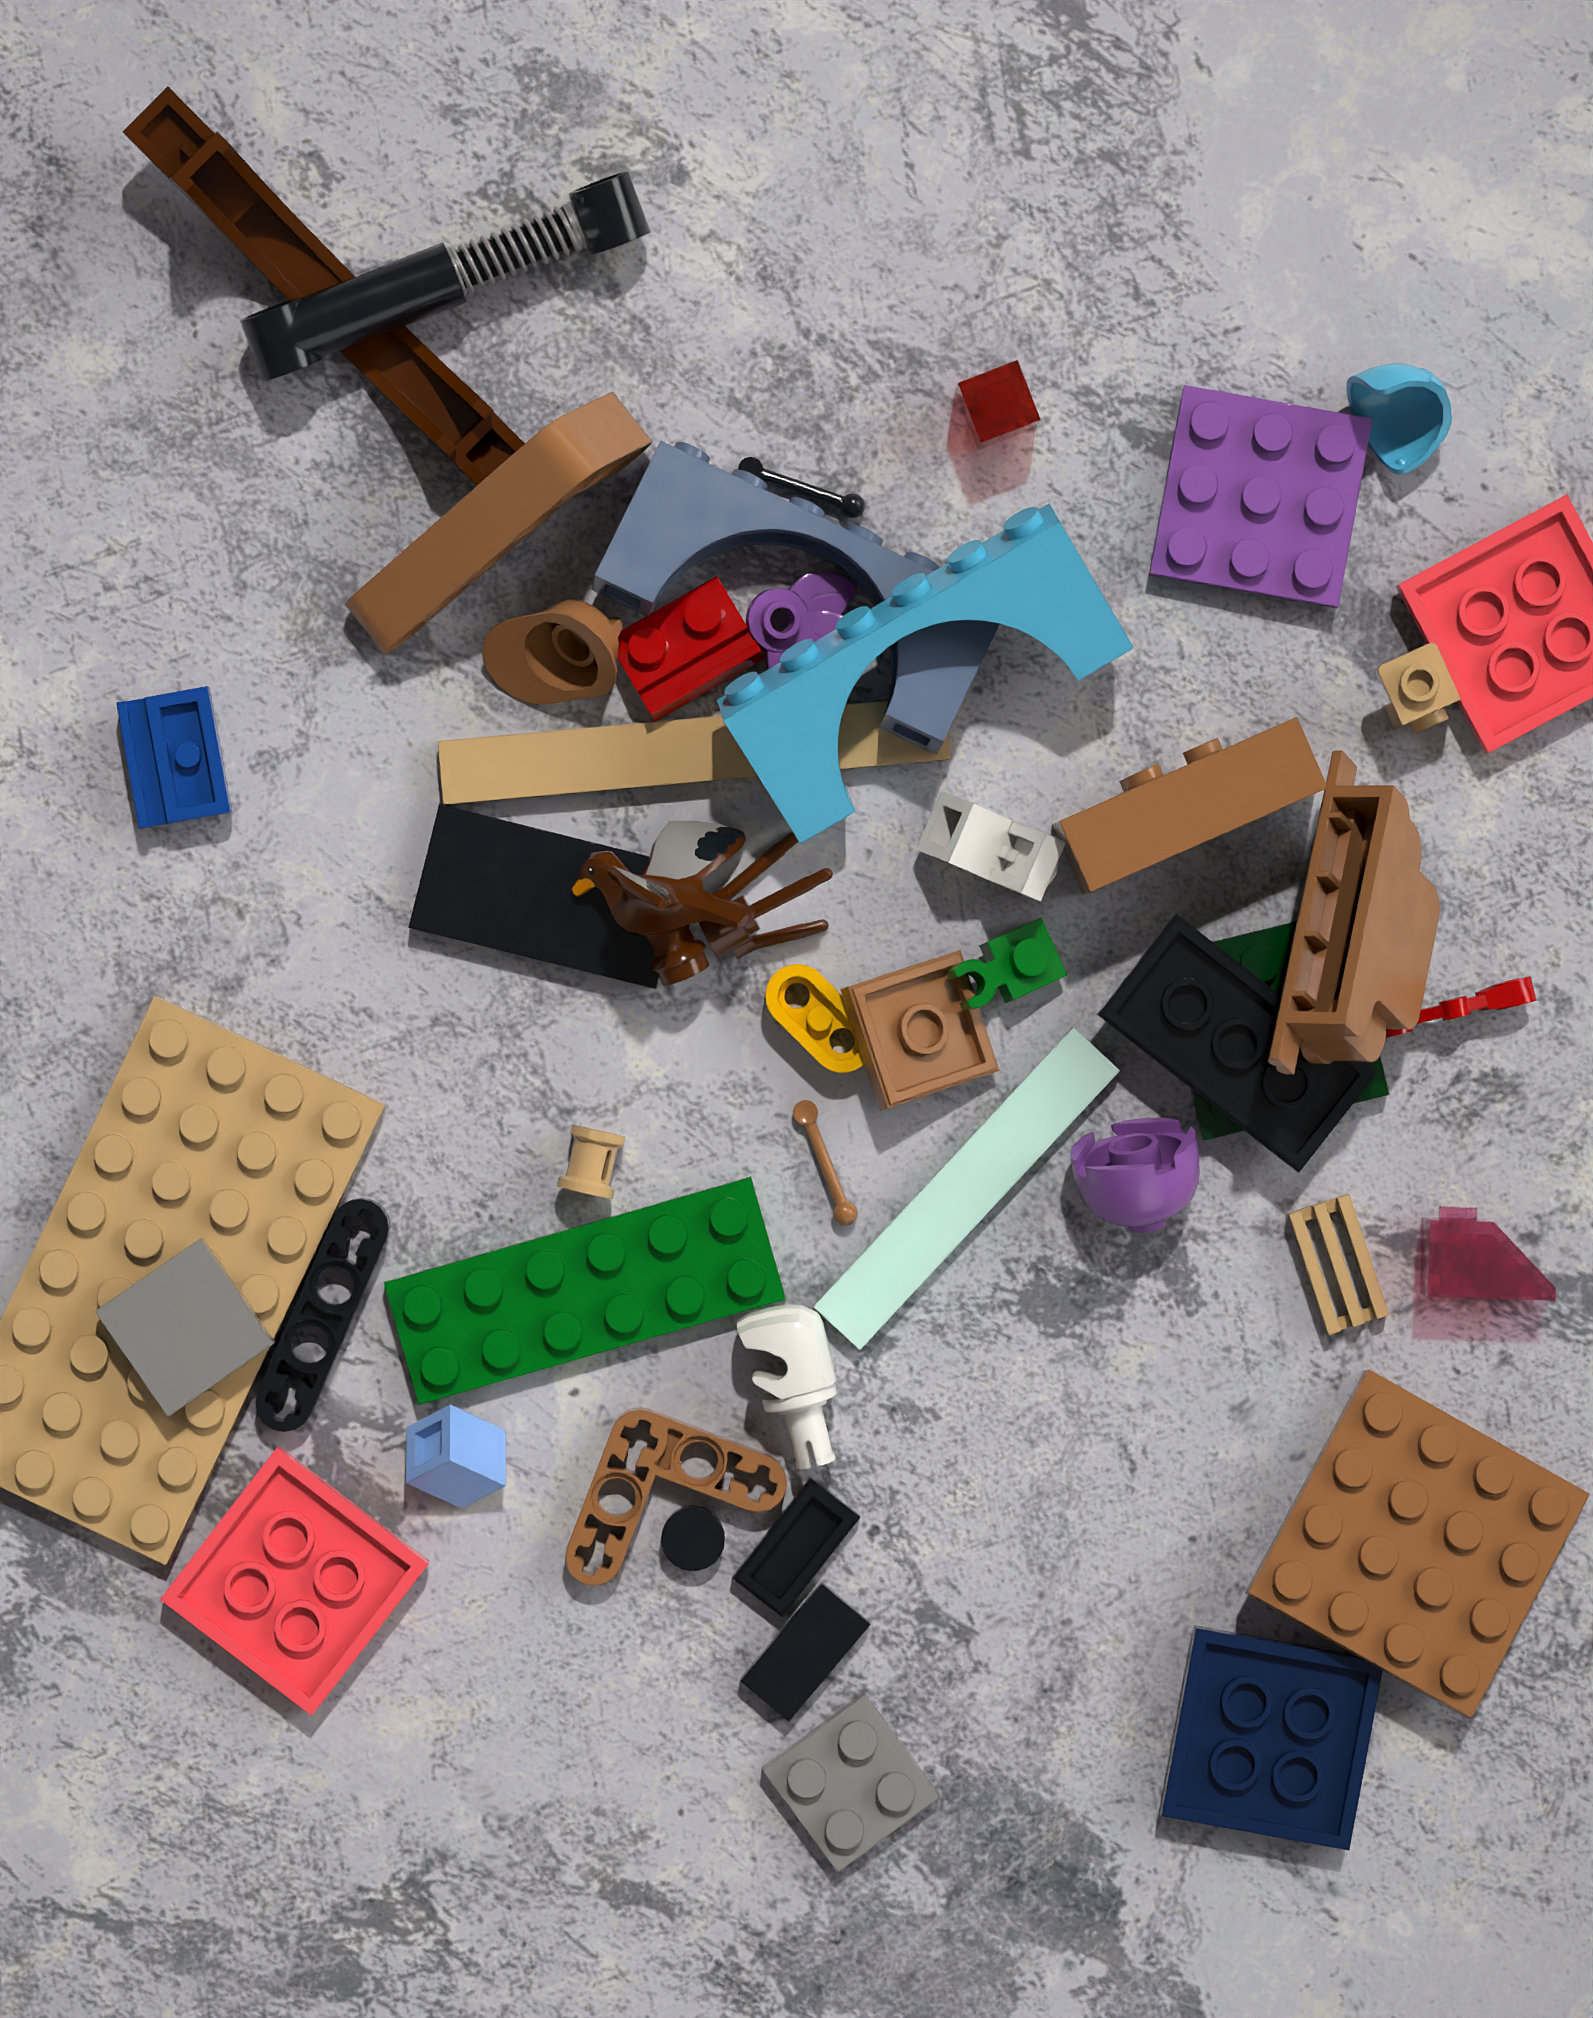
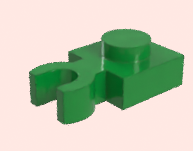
[946,917,1067,1011]

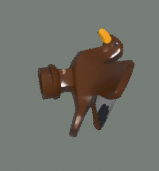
[572,821,756,986]

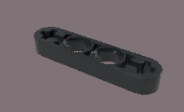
[255,1198,391,1432]

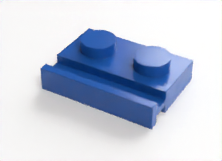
[116,686,233,829]

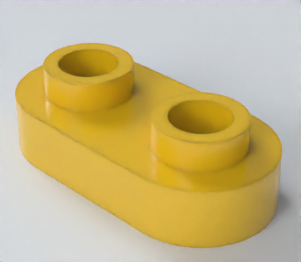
[765,964,864,1073]

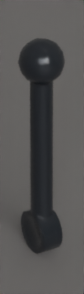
[738,457,865,518]

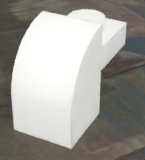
[916,791,1066,902]

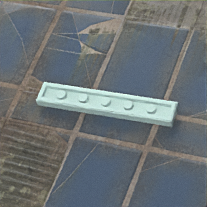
[813,1027,1120,1350]

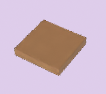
[840,950,1000,1111]

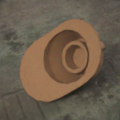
[482,599,623,704]

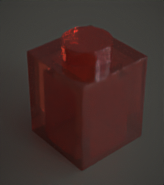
[955,360,1041,450]

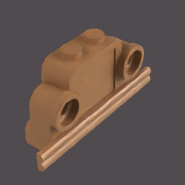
[1268,750,1440,1074]

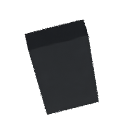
[732,1476,860,1617]
[740,1581,871,1722]

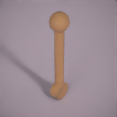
[793,1100,858,1226]

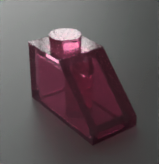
[1420,1206,1556,1301]

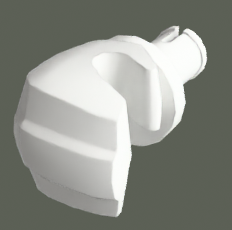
[737,1304,837,1469]

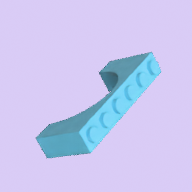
[717,503,1134,844]

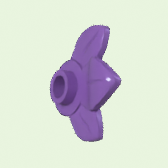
[746,572,856,669]

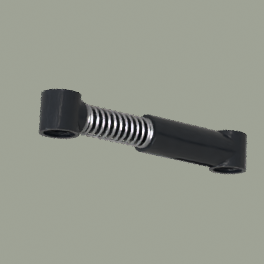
[240,171,651,381]

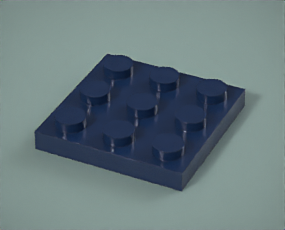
[1160,1625,1383,1850]

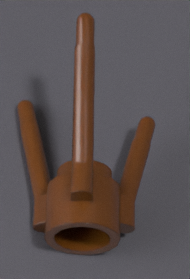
[698,831,833,959]

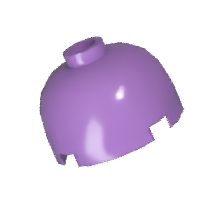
[1070,1117,1200,1233]

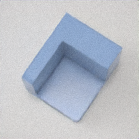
[406,1404,506,1507]

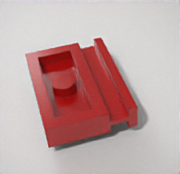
[617,576,765,722]

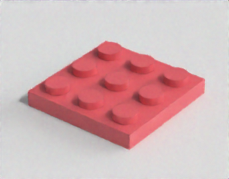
[1396,494,1593,754]
[160,1446,430,1716]

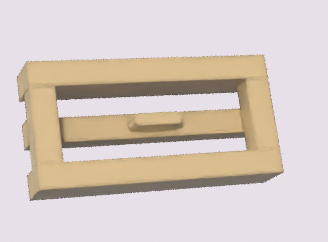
[1287,1194,1389,1335]

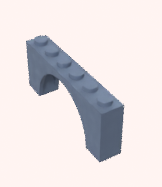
[592,441,1000,755]

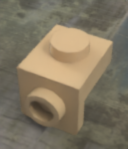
[1377,643,1461,734]

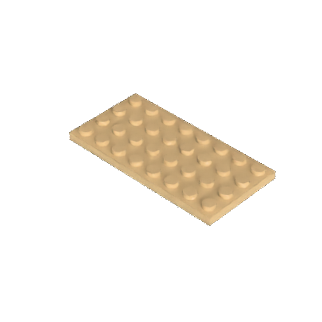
[0,996,386,1565]

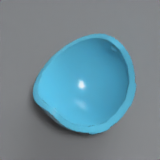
[1346,363,1452,475]

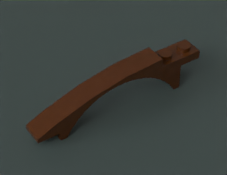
[122,86,525,486]

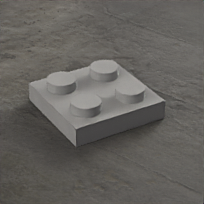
[762,1692,940,1872]

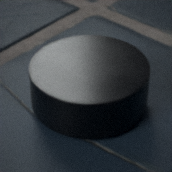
[661,1505,725,1571]

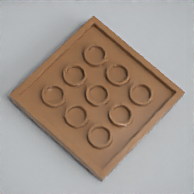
[1245,1369,1590,1718]

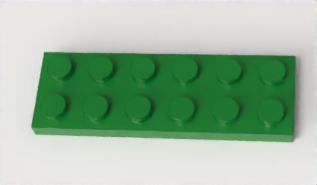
[384,1176,786,1405]

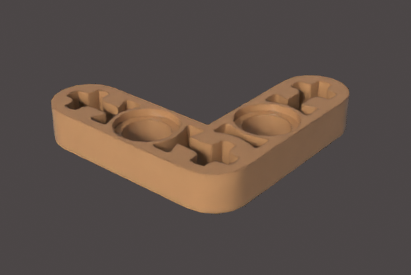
[565,1407,787,1586]

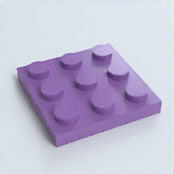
[1149,385,1373,609]

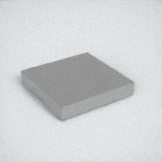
[95,1237,275,1417]

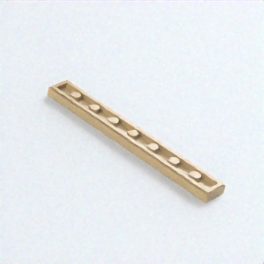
[438,701,951,805]

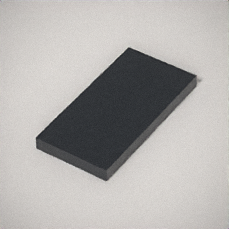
[408,804,659,989]
[1096,914,1378,1173]

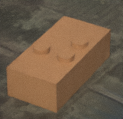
[1052,717,1328,894]

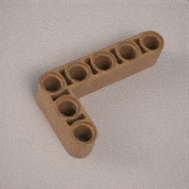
[345,392,652,655]

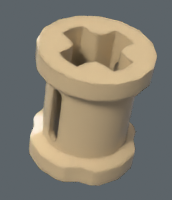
[557,1125,626,1199]

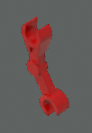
[1386,976,1537,1038]

